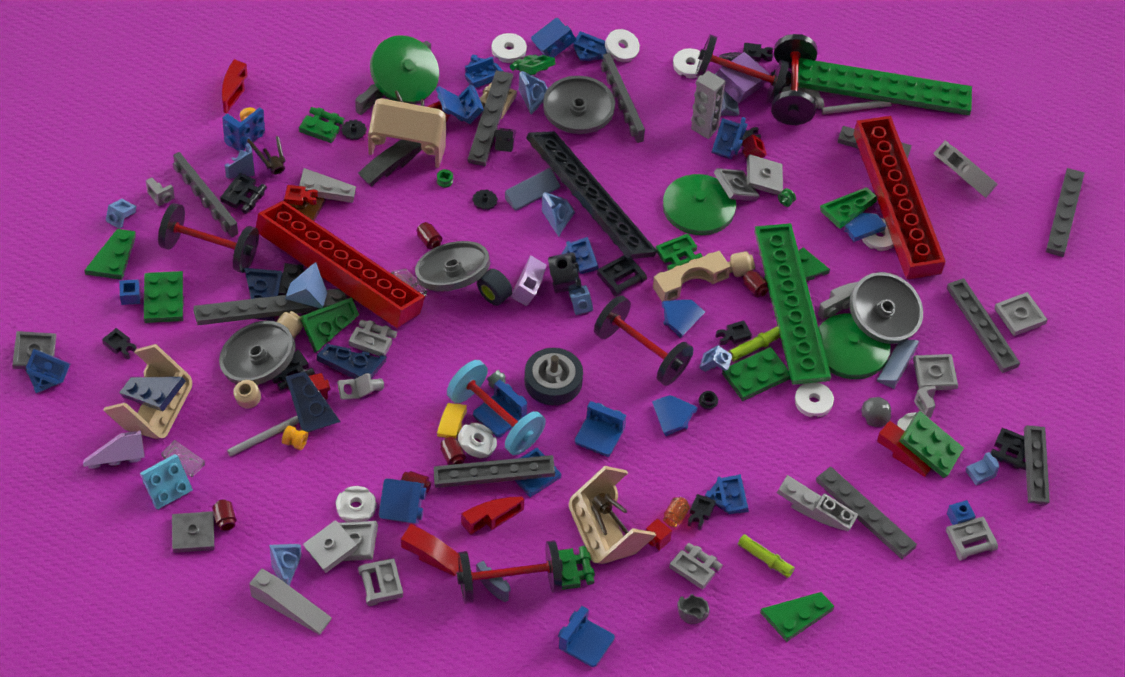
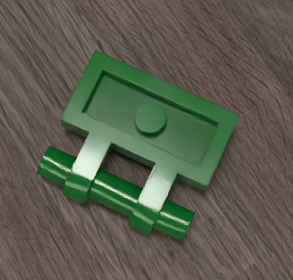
[510,55,555,75]
[299,107,345,144]
[656,234,703,270]
[558,546,595,590]

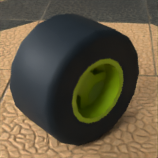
[477,269,512,305]

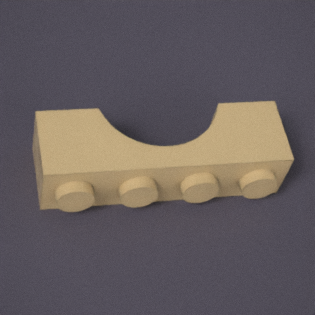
[653,251,731,302]

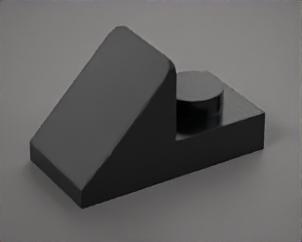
[495,128,516,152]

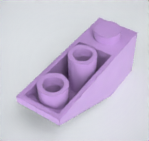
[510,255,546,306]
[83,430,145,468]

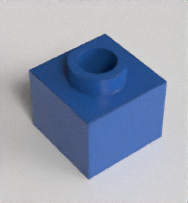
[119,279,141,305]
[947,500,976,525]

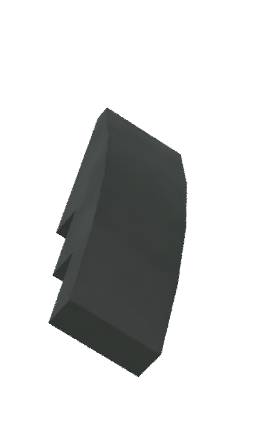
[358,139,422,187]

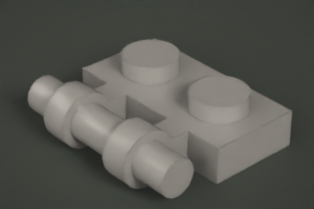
[349,320,397,356]
[669,543,723,590]

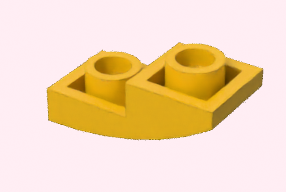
[437,403,467,439]

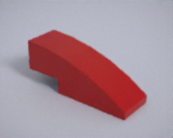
[222,59,248,114]
[877,421,932,477]
[461,496,524,535]
[401,524,459,576]

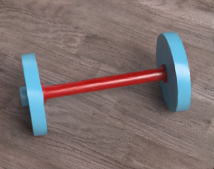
[447,360,546,455]

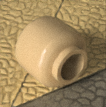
[728,251,755,277]
[276,311,303,339]
[234,380,261,409]

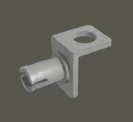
[337,373,384,400]

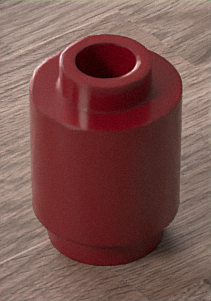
[416,222,442,249]
[742,270,769,297]
[440,437,466,465]
[401,471,431,493]
[212,499,236,531]

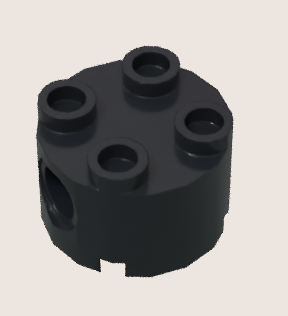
[548,252,582,293]

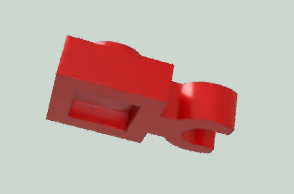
[284,185,318,206]

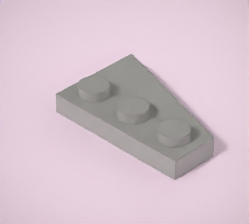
[299,168,356,203]

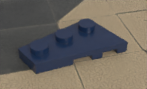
[245,268,282,321]
[317,344,387,379]
[286,371,341,432]

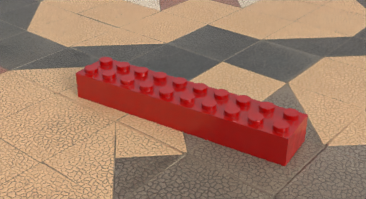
[853,116,946,280]
[255,201,425,328]

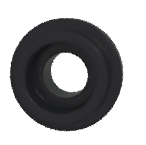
[699,391,718,410]

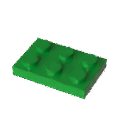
[144,271,183,323]
[722,347,791,401]
[899,411,964,478]

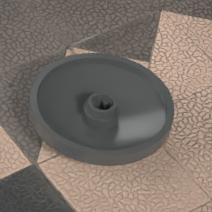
[543,76,615,134]
[415,241,490,291]
[850,272,923,344]
[219,321,295,385]

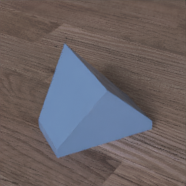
[519,71,548,114]
[225,143,255,179]
[542,192,575,237]
[285,262,327,309]
[269,544,302,586]

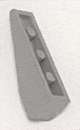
[250,568,332,635]

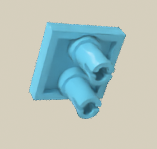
[140,454,193,509]

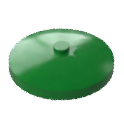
[370,35,439,104]
[663,174,736,235]
[819,313,890,379]

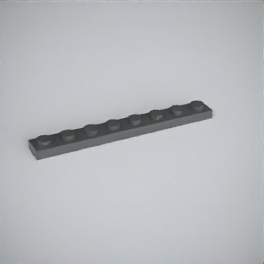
[193,289,347,326]

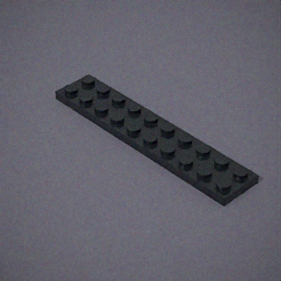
[526,131,658,259]

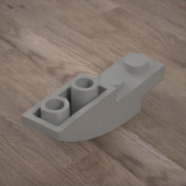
[933,140,998,198]
[818,282,858,320]
[777,475,858,531]

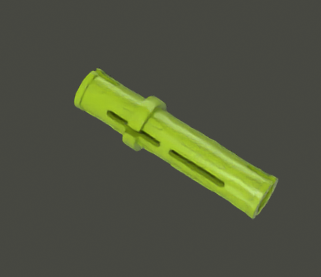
[728,326,781,361]
[738,534,795,578]

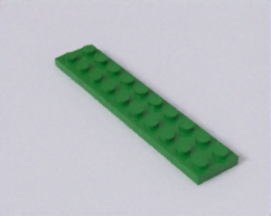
[798,58,972,116]
[754,223,831,385]

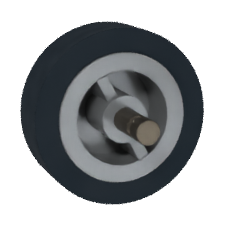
[524,348,583,405]

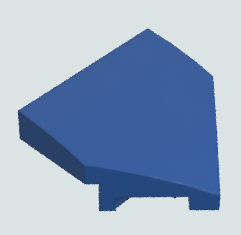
[572,31,607,61]
[465,55,504,88]
[844,213,886,242]
[559,237,599,274]
[662,300,705,338]
[26,349,71,393]
[652,395,698,436]
[705,474,749,514]

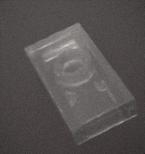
[391,269,428,296]
[161,440,205,477]

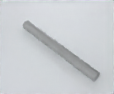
[821,101,891,115]
[227,416,299,457]

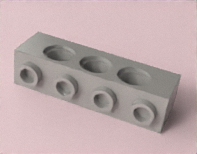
[691,71,725,139]

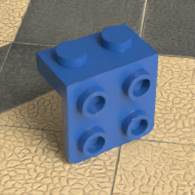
[531,18,577,58]
[436,85,484,124]
[222,108,265,152]
[711,117,748,160]
[473,380,527,437]
[575,401,627,457]
[379,478,426,524]
[558,606,615,667]

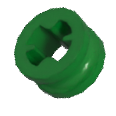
[437,169,453,188]
[778,188,796,207]

